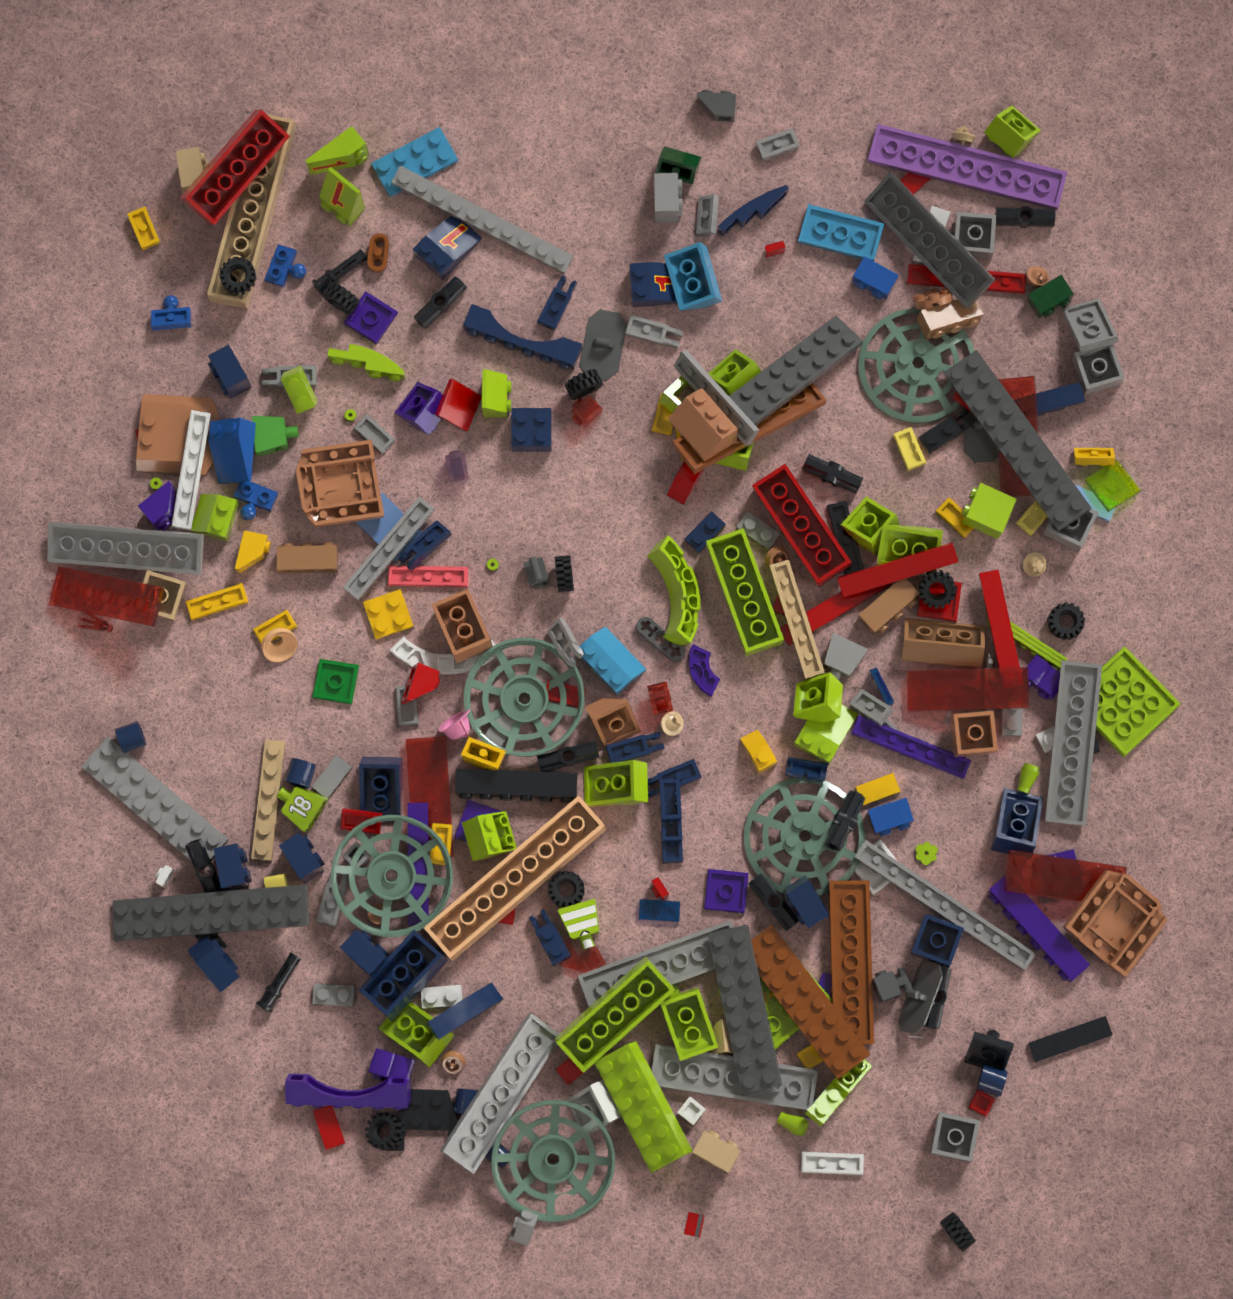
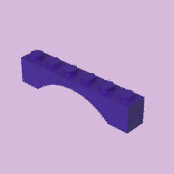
[285,1073,411,1110]

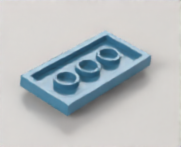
[371,127,458,197]
[798,204,884,261]

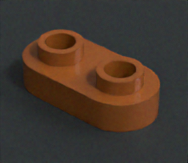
[367,233,390,273]

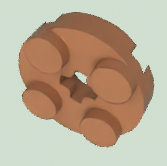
[913,288,953,309]

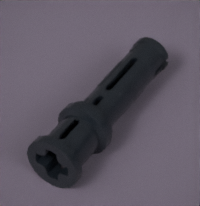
[311,249,368,295]
[256,953,301,1013]

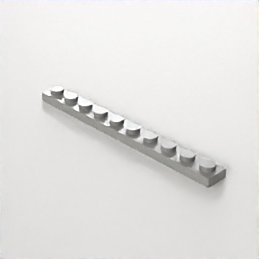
[391,165,573,274]
[854,840,1036,971]

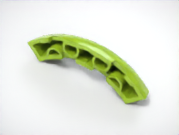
[647,535,701,645]

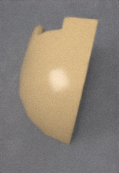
[711,1019,733,1055]

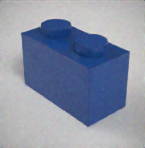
[852,256,899,299]
[867,798,914,837]

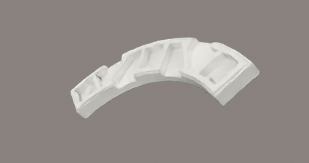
[389,637,497,675]

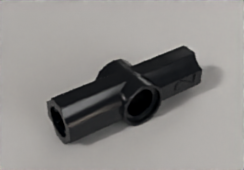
[995,206,1055,228]
[413,276,467,330]
[802,454,863,494]
[537,741,600,772]
[824,790,866,852]
[185,838,223,893]
[748,873,799,932]
[924,966,952,1029]

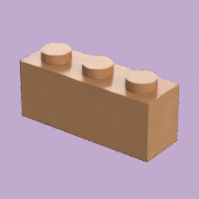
[917,299,983,339]
[277,542,338,574]
[858,578,920,635]

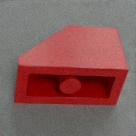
[667,461,704,505]
[401,663,440,705]

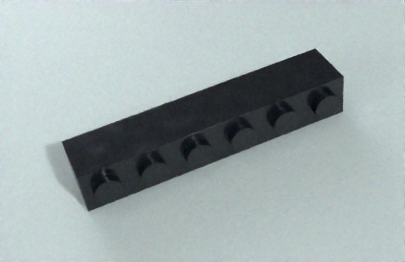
[455,769,578,803]

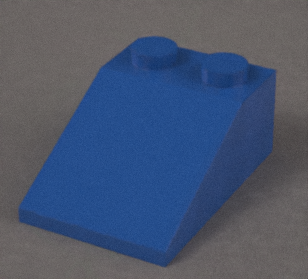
[208,418,256,484]

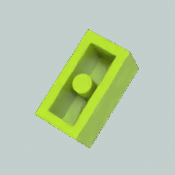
[281,365,317,414]

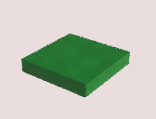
[312,659,359,705]

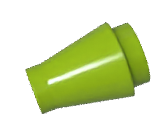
[1017,762,1040,793]
[777,1112,809,1137]

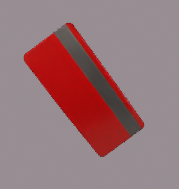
[684,1212,705,1238]

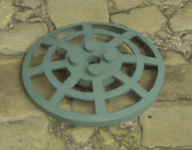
[858,308,975,424]
[464,638,584,757]
[744,777,865,896]
[331,815,453,937]
[491,1100,615,1222]

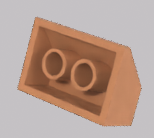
[668,388,738,461]

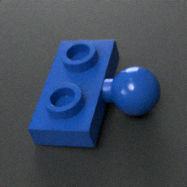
[264,244,307,288]
[151,295,192,331]
[234,481,278,520]

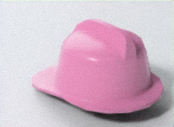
[438,709,471,740]

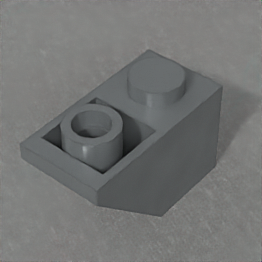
[697,90,736,122]

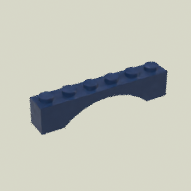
[463,304,583,371]

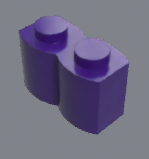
[1021,655,1060,701]
[368,1048,416,1081]

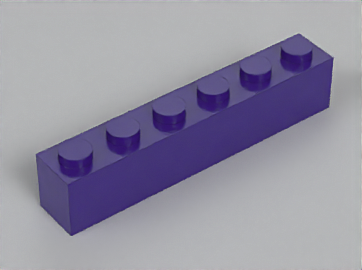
[988,873,1090,982]

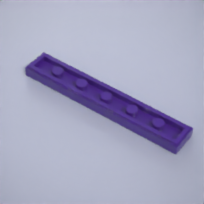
[851,715,971,779]
[407,803,429,925]

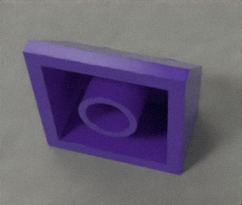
[394,382,443,435]
[138,481,176,531]

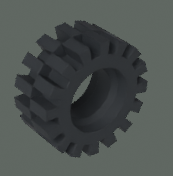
[219,256,257,295]
[322,281,360,315]
[565,369,603,400]
[554,555,574,592]
[919,569,955,609]
[1048,602,1085,640]
[548,870,585,908]
[365,1112,405,1151]
[940,1212,976,1251]

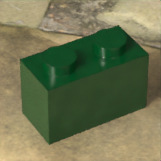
[656,146,701,185]
[1026,275,1074,318]

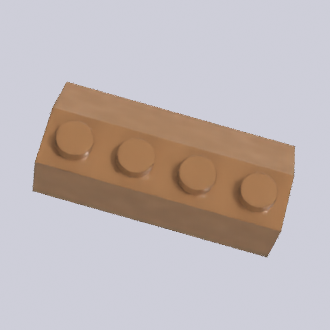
[902,618,985,668]

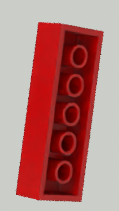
[180,109,290,225]
[752,464,852,587]

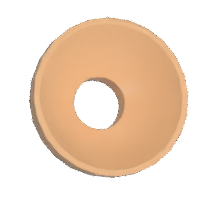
[261,628,298,662]

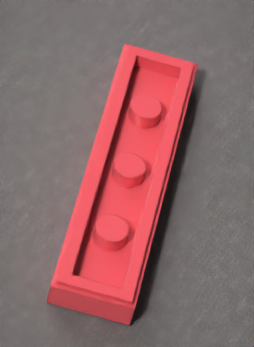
[388,566,468,587]

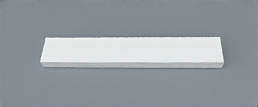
[171,410,211,531]

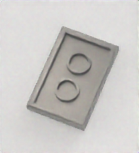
[1062,299,1119,353]

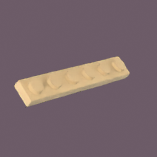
[769,560,825,680]
[251,739,286,861]

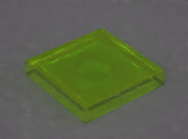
[1084,460,1141,512]

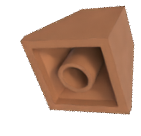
[585,698,641,749]

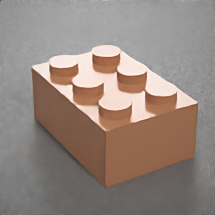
[431,589,493,664]

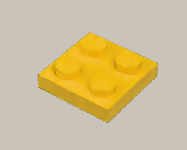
[363,589,414,640]

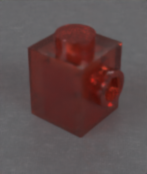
[571,395,603,428]
[647,682,673,715]

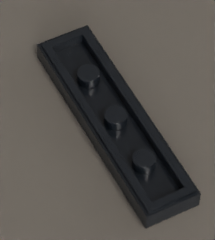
[827,501,864,575]
[1028,1016,1113,1062]

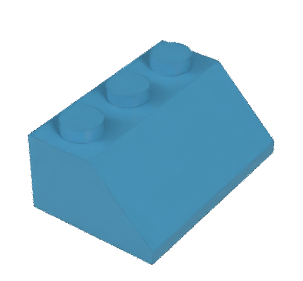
[664,242,723,311]
[579,626,646,697]

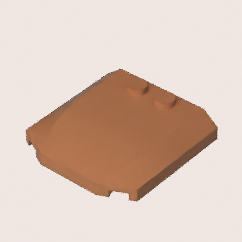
[136,394,221,476]
[296,439,384,527]
[1063,870,1168,977]

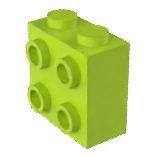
[961,482,1017,539]

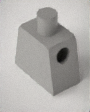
[823,633,868,680]

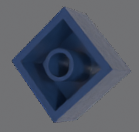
[207,345,252,399]
[511,408,552,452]
[278,833,325,884]
[213,843,252,891]
[784,875,829,928]
[910,914,964,968]
[340,929,388,976]
[188,935,240,993]

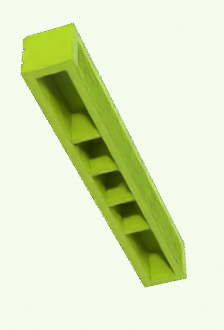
[986,620,1068,671]

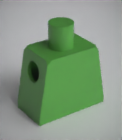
[252,416,299,457]

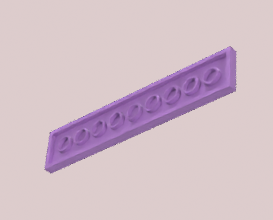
[868,124,1067,210]

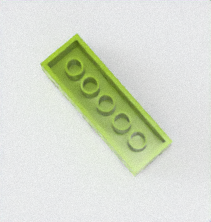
[706,528,784,657]
[555,956,675,1073]
[595,1041,693,1173]

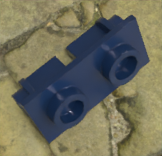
[785,757,828,783]

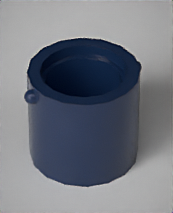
[115,721,147,753]
[284,758,316,789]
[977,1064,1008,1097]
[454,1088,478,1115]

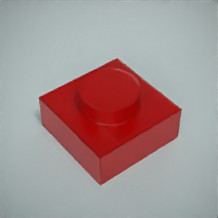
[650,877,669,900]

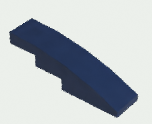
[717,185,789,236]
[1014,382,1085,419]
[659,779,683,864]
[427,982,503,1041]

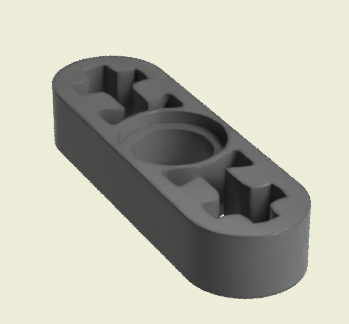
[637,617,685,662]

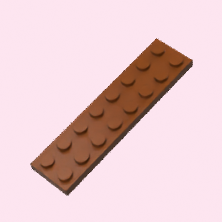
[672,383,826,474]
[828,880,874,1044]
[752,925,871,1080]

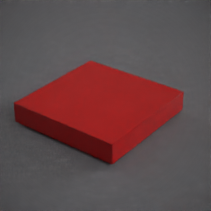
[435,379,482,432]
[917,582,962,622]

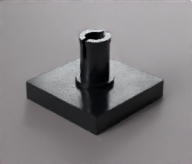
[964,1030,1014,1070]

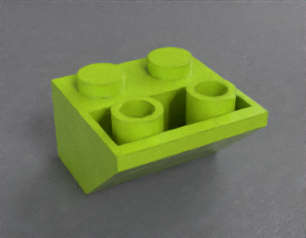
[462,811,517,861]

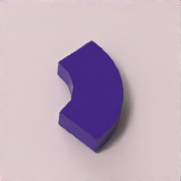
[689,644,720,697]

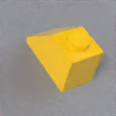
[235,530,271,573]
[740,729,777,774]
[461,737,506,770]

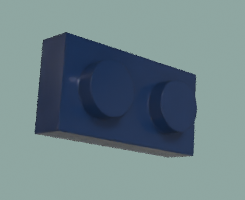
[684,511,726,553]

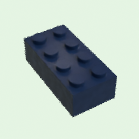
[358,930,447,1021]

